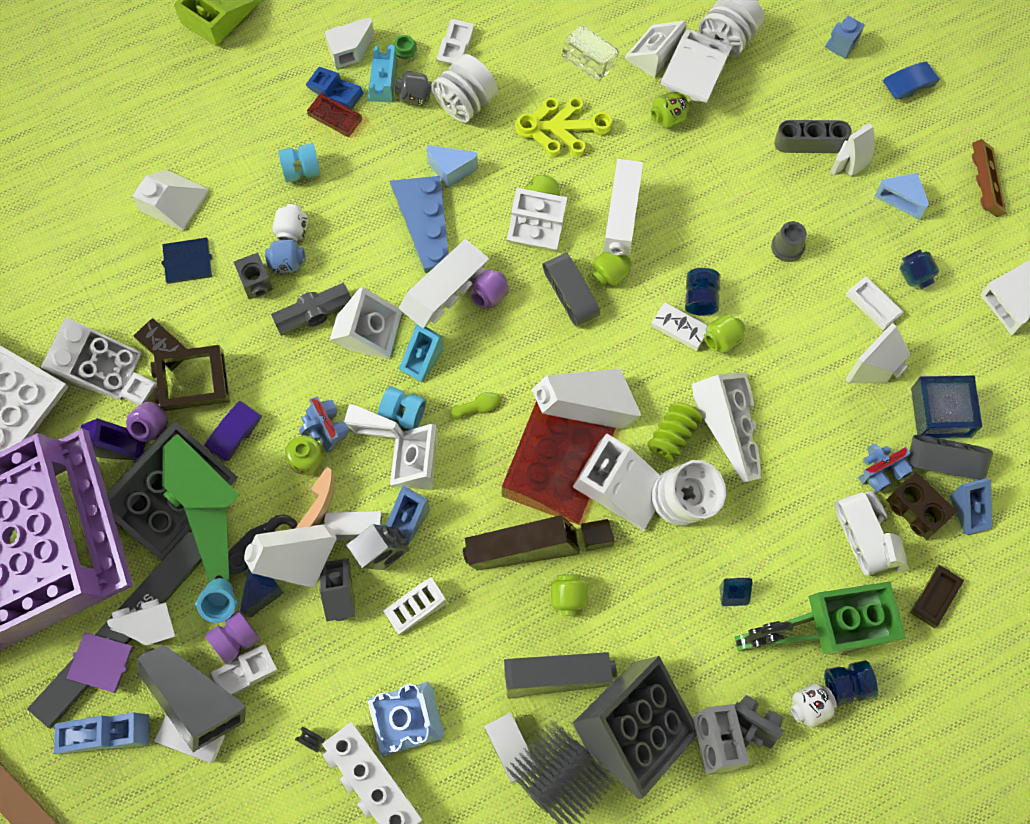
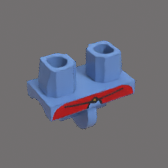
[299,396,349,452]
[858,444,913,493]

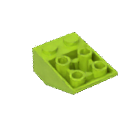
[174,0,262,47]

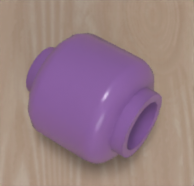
[470,269,508,308]
[126,402,168,442]

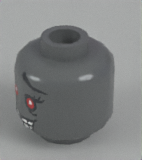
[395,71,432,106]

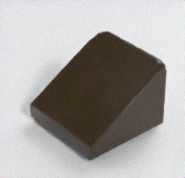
[581,519,615,551]

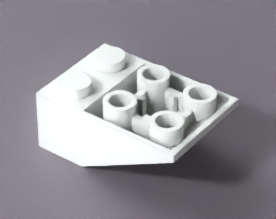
[660,28,733,103]
[40,317,142,400]
[573,433,660,531]

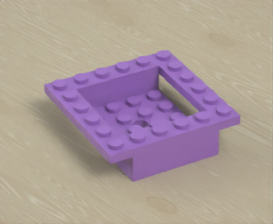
[0,428,133,650]

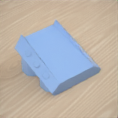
[368,681,445,756]

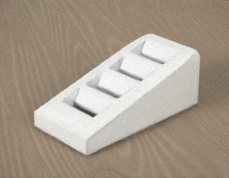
[344,404,405,439]
[384,577,447,635]

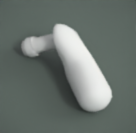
[865,491,888,524]

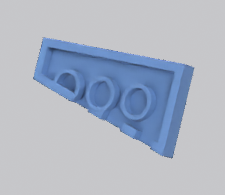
[390,176,449,273]

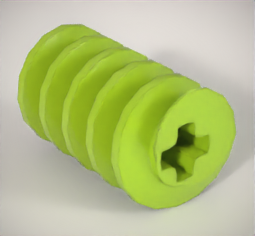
[648,402,703,463]

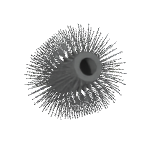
[506,720,616,824]

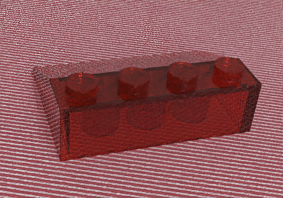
[502,400,616,525]

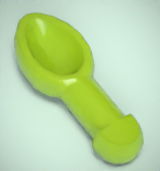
[451,392,501,419]

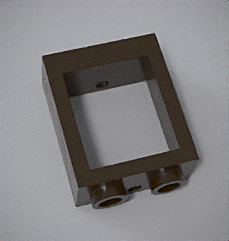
[151,345,230,411]

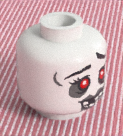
[272,204,308,242]
[790,683,837,728]

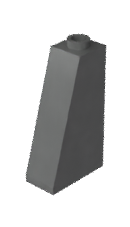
[137,644,246,752]
[504,652,617,698]

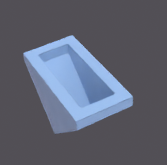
[426,145,478,187]
[874,173,929,220]

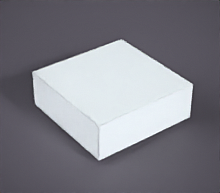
[120,372,158,406]

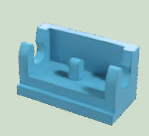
[368,45,397,102]

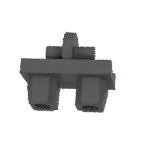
[735,695,784,749]

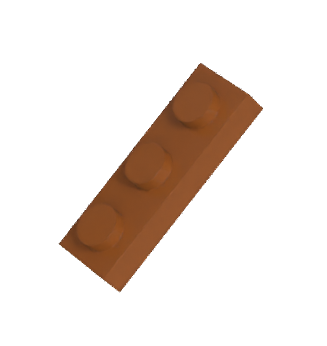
[972,139,1007,217]

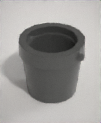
[771,221,807,262]

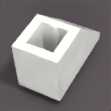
[324,17,374,69]
[107,599,175,645]

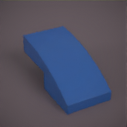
[883,61,940,100]
[306,67,364,111]

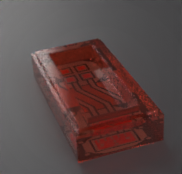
[307,93,362,138]

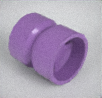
[205,610,261,665]

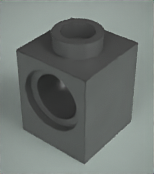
[233,252,273,299]

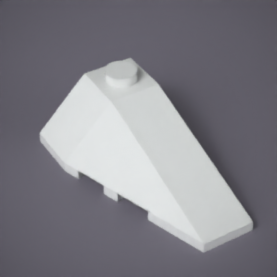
[691,372,762,483]

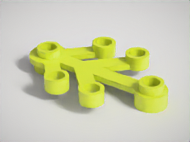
[515,97,612,157]

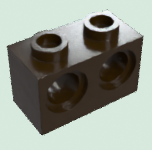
[886,471,958,540]

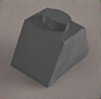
[320,558,355,622]

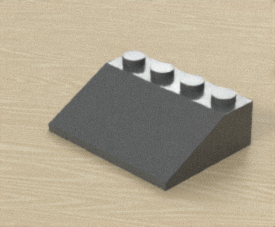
[106,422,238,561]
[572,656,697,799]

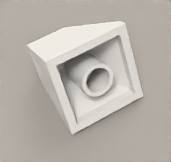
[132,169,210,231]
[330,287,402,358]
[845,323,911,383]

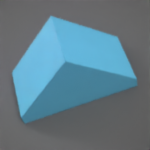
[399,324,443,382]

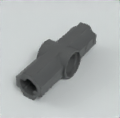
[271,283,351,336]

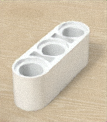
[834,492,889,576]

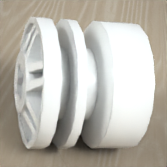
[699,0,765,57]
[431,54,498,123]
[652,460,726,526]

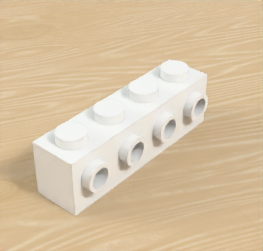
[399,239,489,329]
[322,722,424,824]

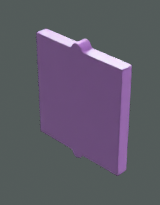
[66,632,134,693]

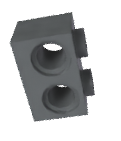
[347,524,409,570]

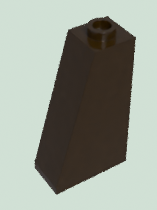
[463,515,580,571]

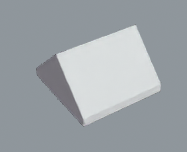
[625,21,687,78]
[390,424,438,490]

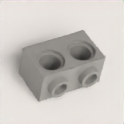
[692,704,749,775]

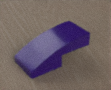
[204,401,262,461]

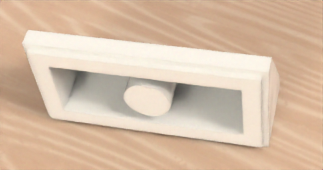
[324,511,381,541]

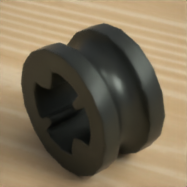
[295,726,325,753]

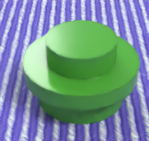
[393,35,417,59]

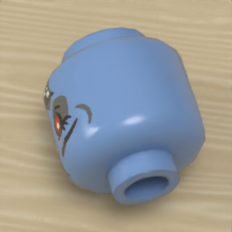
[265,239,306,275]

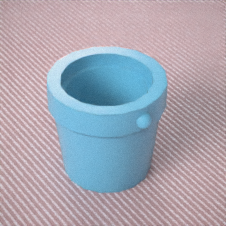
[195,578,238,623]

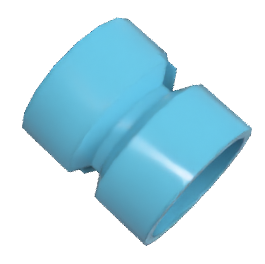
[278,143,321,183]
[378,386,426,430]

